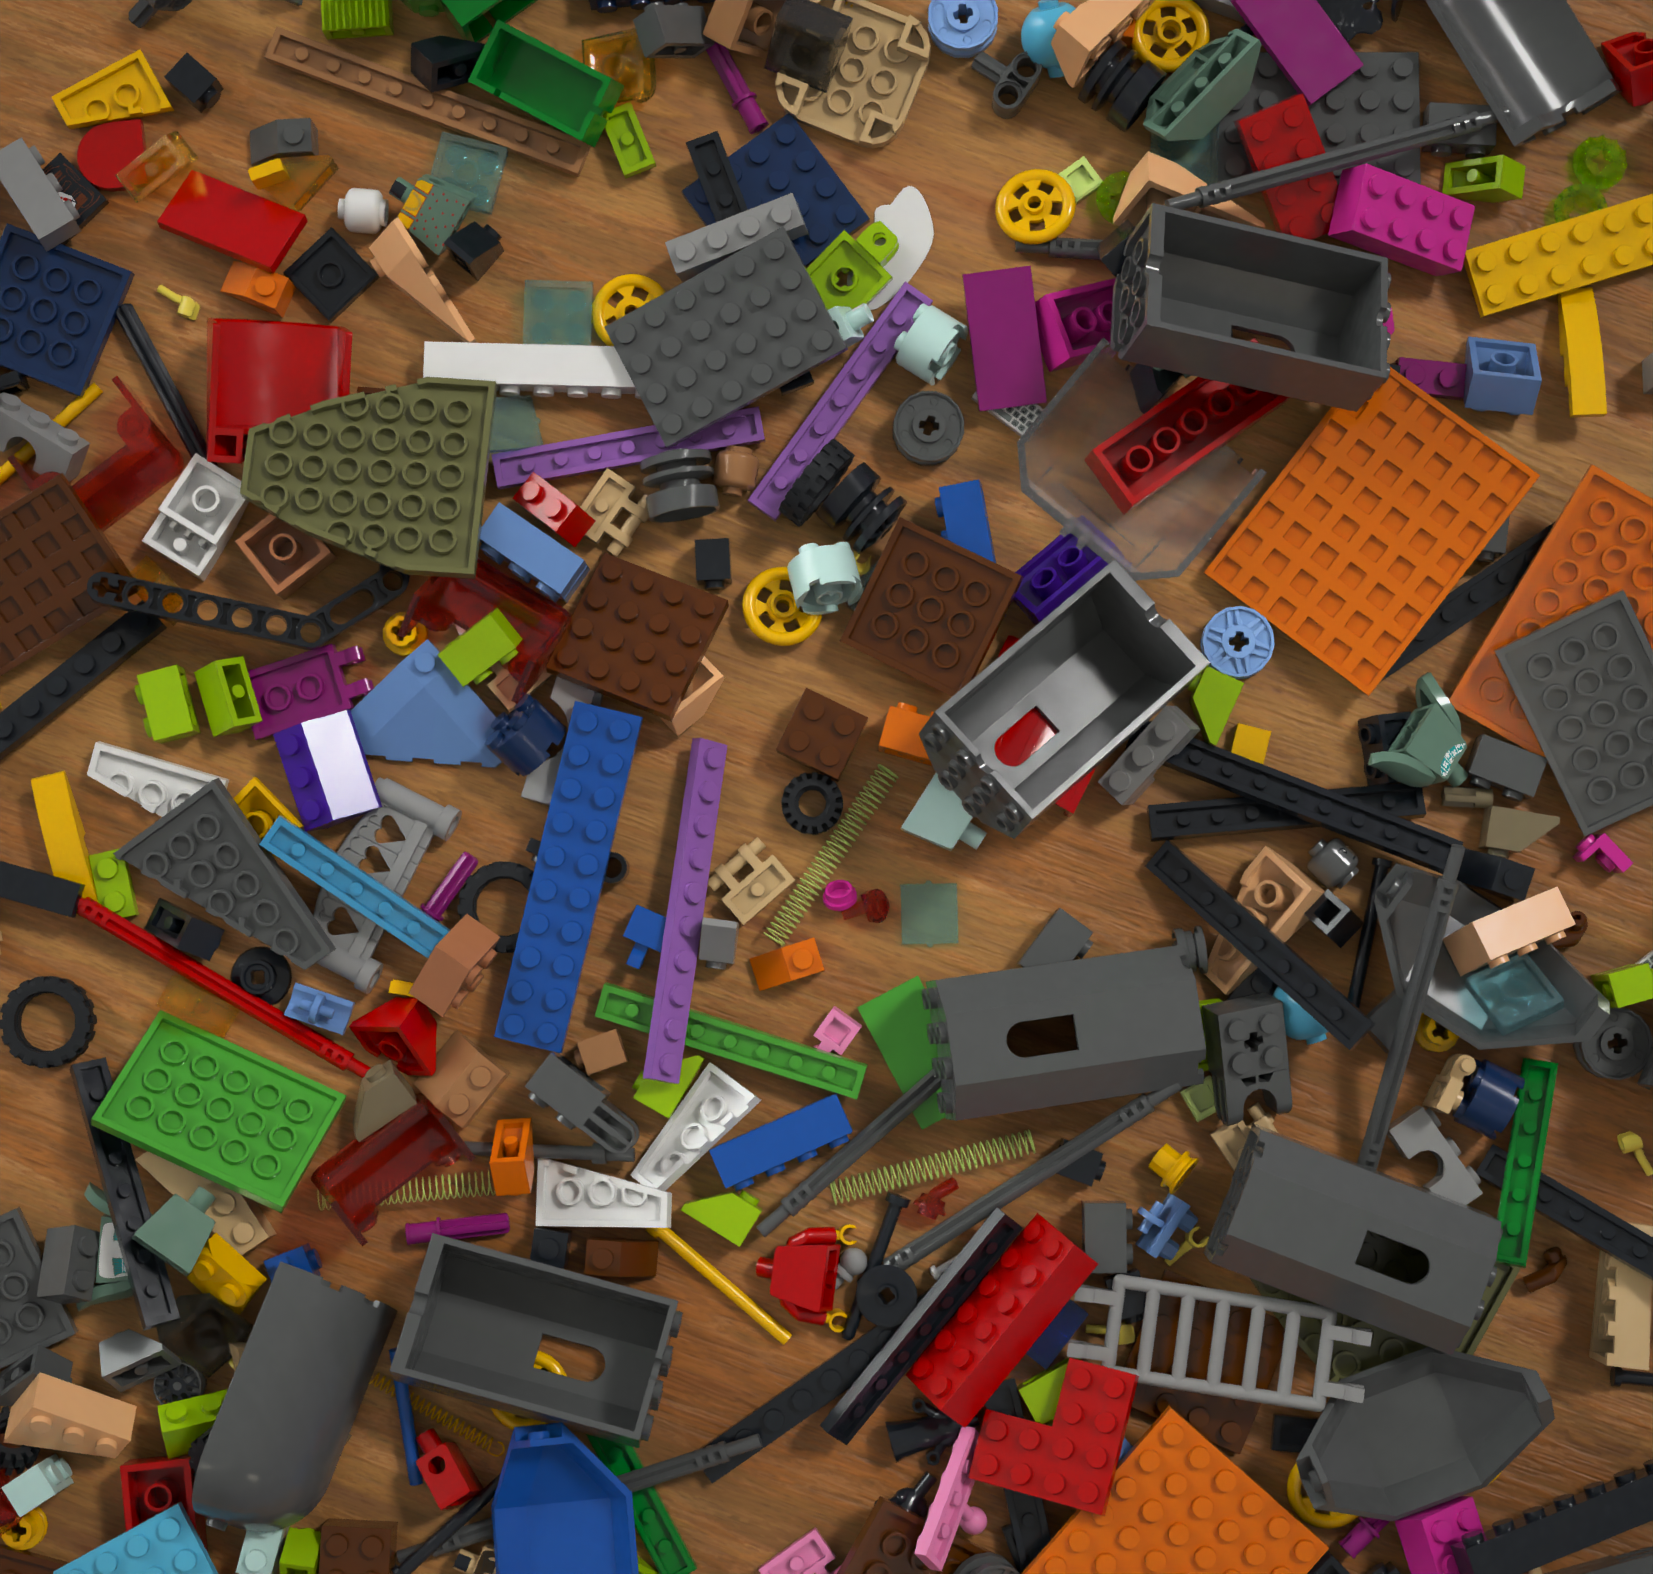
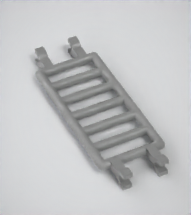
[1067,1274,1372,1412]

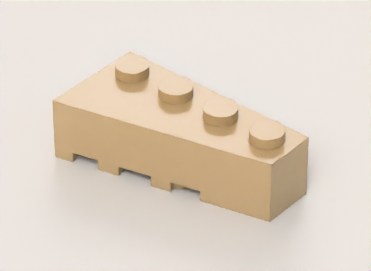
[135,1151,277,1255]

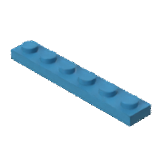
[259,815,450,958]

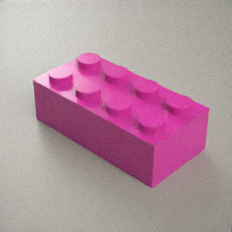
[1328,163,1475,277]
[1395,1496,1484,1574]

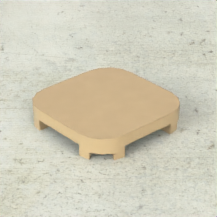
[775,0,931,149]

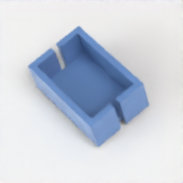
[479,502,590,603]

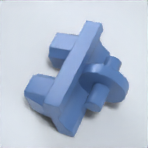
[284,982,355,1035]
[1136,1192,1198,1260]

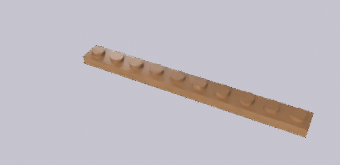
[265,27,591,177]

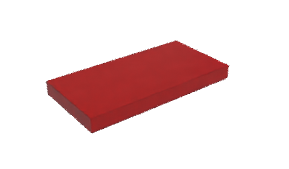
[157,170,308,274]

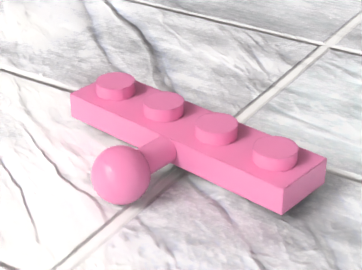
[914,1426,987,1572]

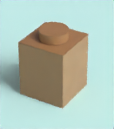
[574,1028,629,1075]

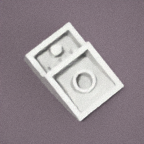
[142,453,249,582]

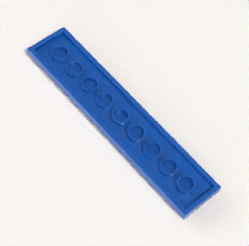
[494,701,643,1053]

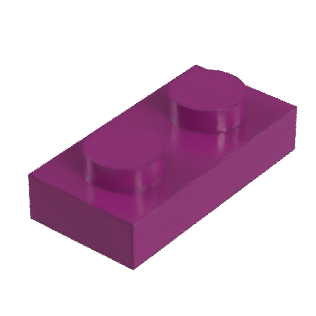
[1396,357,1467,400]

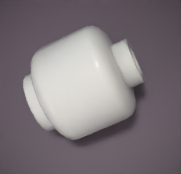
[338,188,389,234]

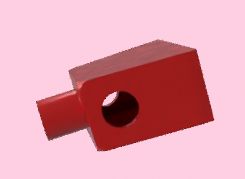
[416,1428,483,1510]

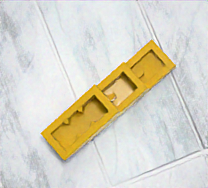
[1557,287,1607,418]
[31,771,98,917]

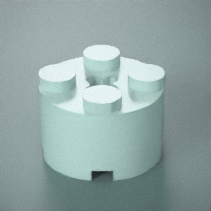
[894,303,968,386]
[787,542,863,615]

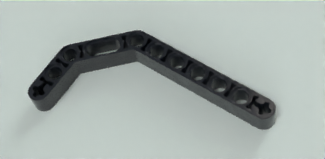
[87,564,410,650]

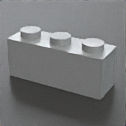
[0,137,81,252]

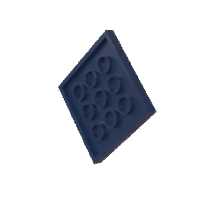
[681,113,870,268]
[0,223,135,397]

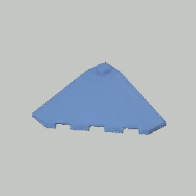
[351,639,502,768]

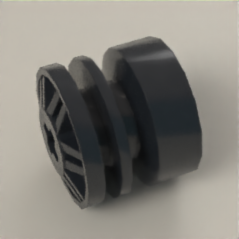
[1078,39,1167,132]
[816,462,907,554]

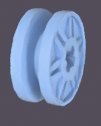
[928,0,998,58]
[1200,606,1275,680]

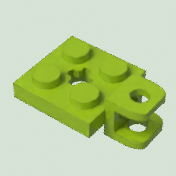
[807,221,899,310]

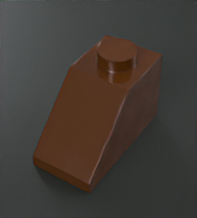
[584,1236,659,1277]

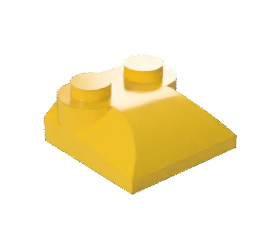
[233,777,303,860]
[187,1233,267,1319]

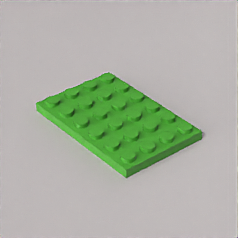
[91,1010,346,1213]

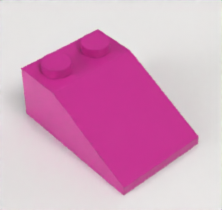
[1035,278,1116,372]

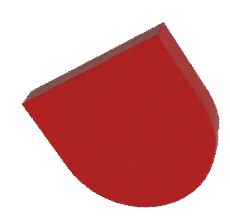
[77,119,150,192]

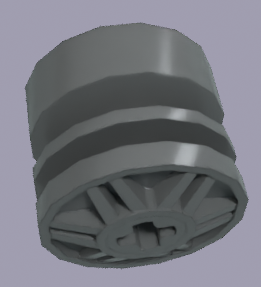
[640,448,720,523]

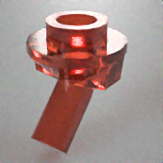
[841,889,890,923]
[913,1177,959,1220]

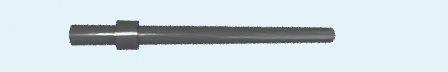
[429,1140,635,1164]

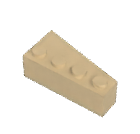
[1589,1221,1653,1371]

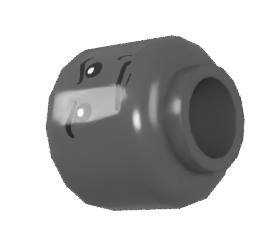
[1307,838,1359,889]

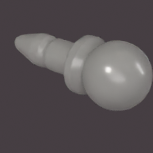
[835,1248,867,1290]

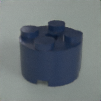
[485,694,566,776]
[1452,1059,1525,1140]

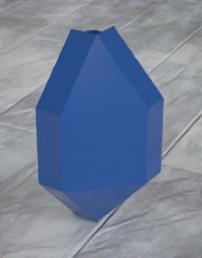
[491,1422,639,1574]

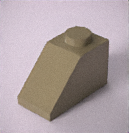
[1478,805,1560,859]
[352,1060,417,1142]

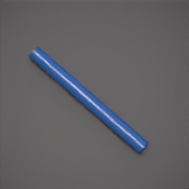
[389,1347,423,1486]

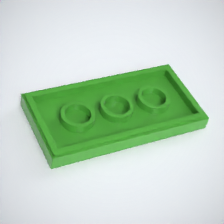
[857,976,945,1129]

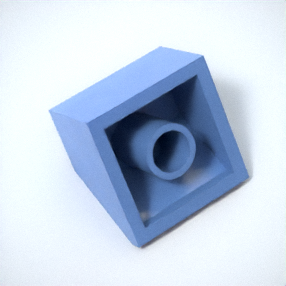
[1463,337,1542,415]

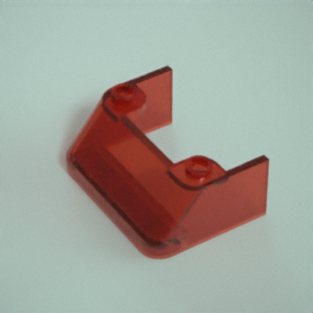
[7,376,184,532]
[398,559,572,704]
[311,1093,476,1247]

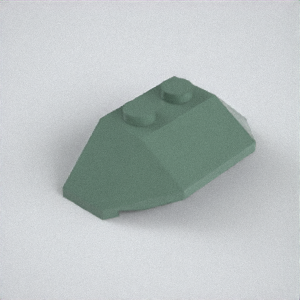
[1143,28,1262,141]

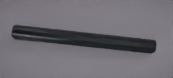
[116,303,219,467]

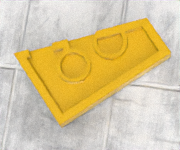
[52,49,175,130]

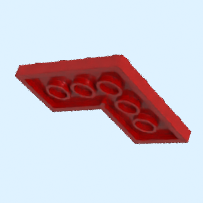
[968,1357,1139,1516]

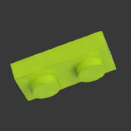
[603,102,656,179]
[89,849,139,918]

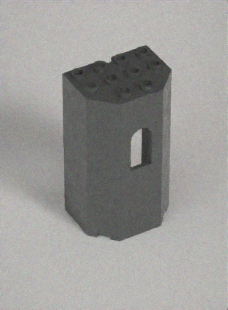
[1110,203,1391,412]
[919,559,1210,839]
[922,945,1206,1121]
[1203,1123,1503,1355]
[390,1233,683,1448]

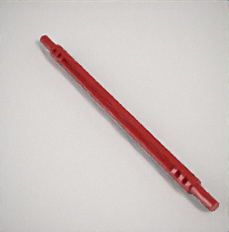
[77,897,371,1078]

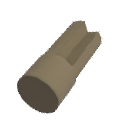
[1441,786,1493,809]

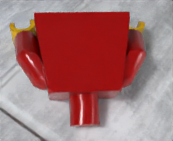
[756,1224,857,1332]

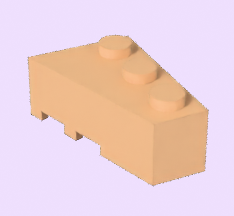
[1443,886,1576,977]
[3,1372,137,1458]

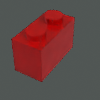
[512,472,596,547]

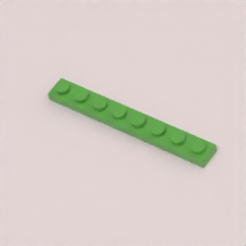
[594,982,868,1100]

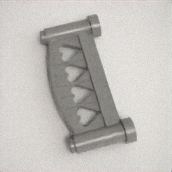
[313,777,462,994]

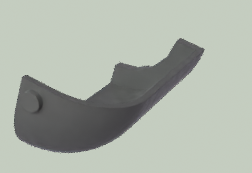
[1425,0,1622,147]
[192,1261,398,1532]

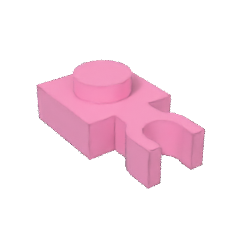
[813,1006,862,1055]

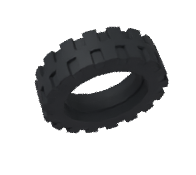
[778,439,855,527]
[457,861,534,953]
[0,976,97,1068]

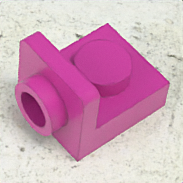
[1573,833,1633,873]

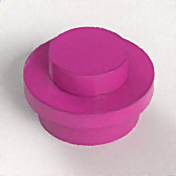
[823,880,857,911]

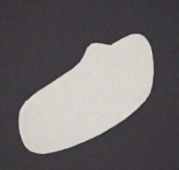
[847,186,934,310]

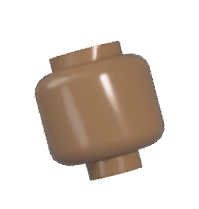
[712,445,759,497]

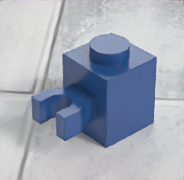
[623,905,666,969]
[264,1243,322,1282]

